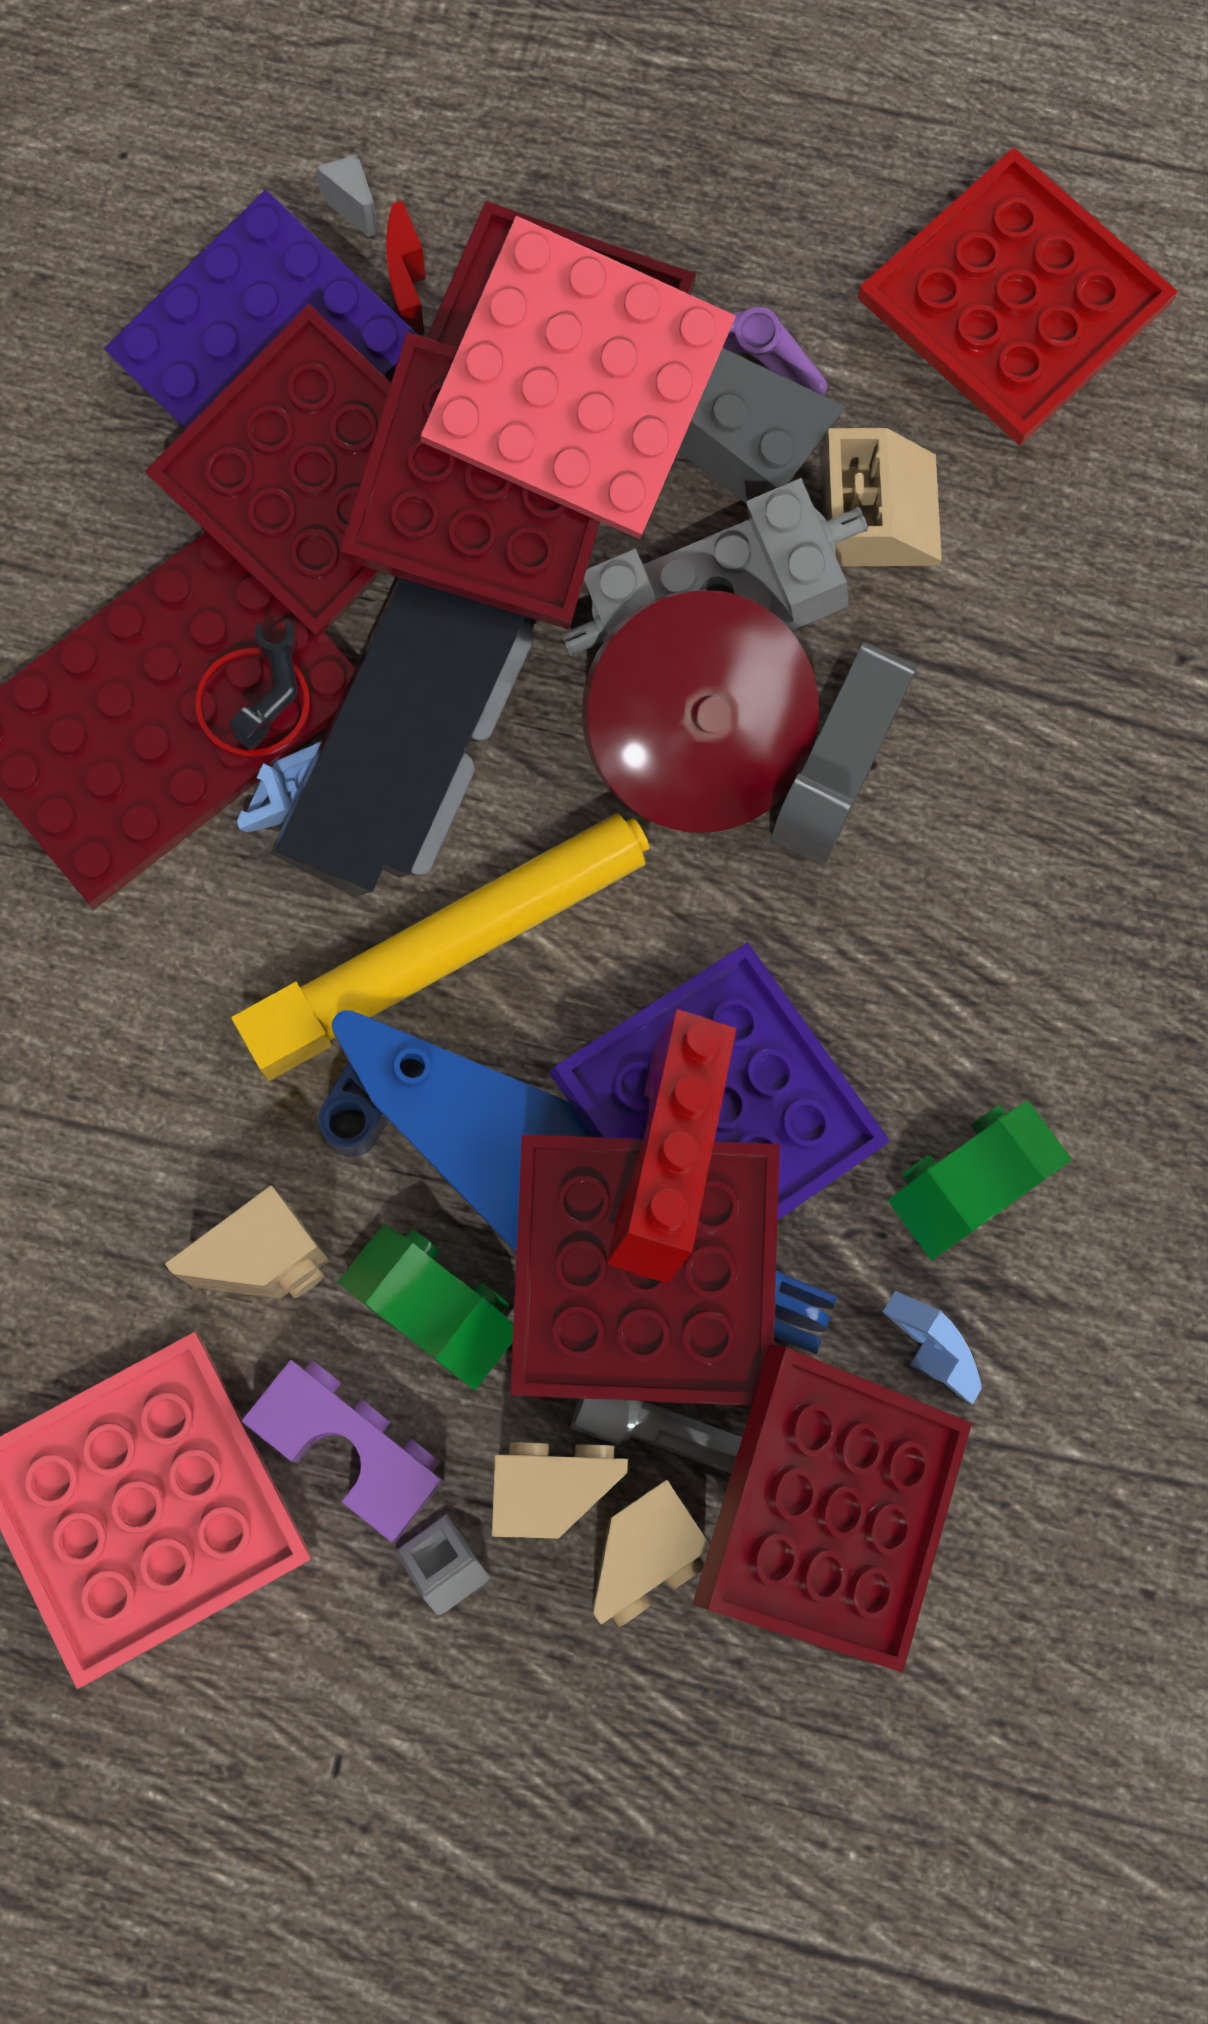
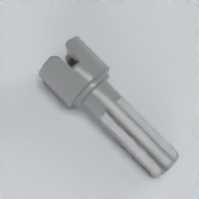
[570,1398,742,1473]

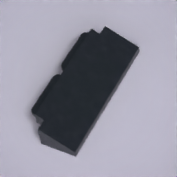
[270,577,534,897]

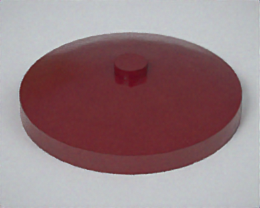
[582,590,819,833]

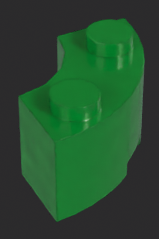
[887,1100,1073,1261]
[337,1224,513,1391]

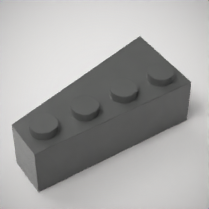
[678,348,846,503]

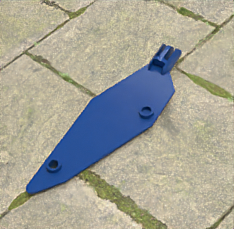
[332,1010,837,1355]

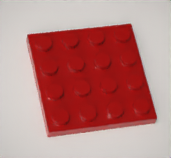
[857,147,1178,446]

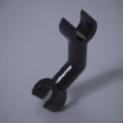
[229,618,298,750]

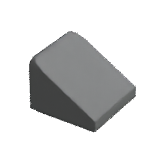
[316,155,378,237]
[394,1514,489,1615]

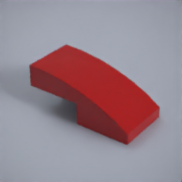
[386,200,426,335]

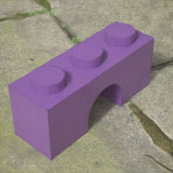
[242,1360,444,1543]

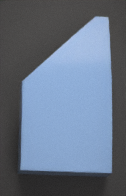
[237,741,322,833]
[883,1291,982,1404]

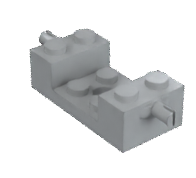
[561,478,868,656]

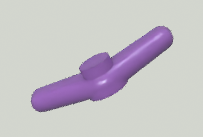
[723,307,828,396]

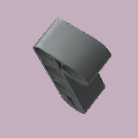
[771,641,918,866]

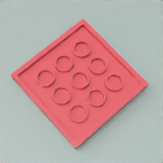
[421,216,736,539]
[0,1332,313,1689]

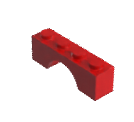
[606,1009,737,1283]

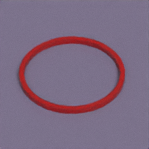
[195,648,310,757]

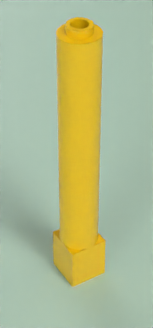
[231,813,650,1082]

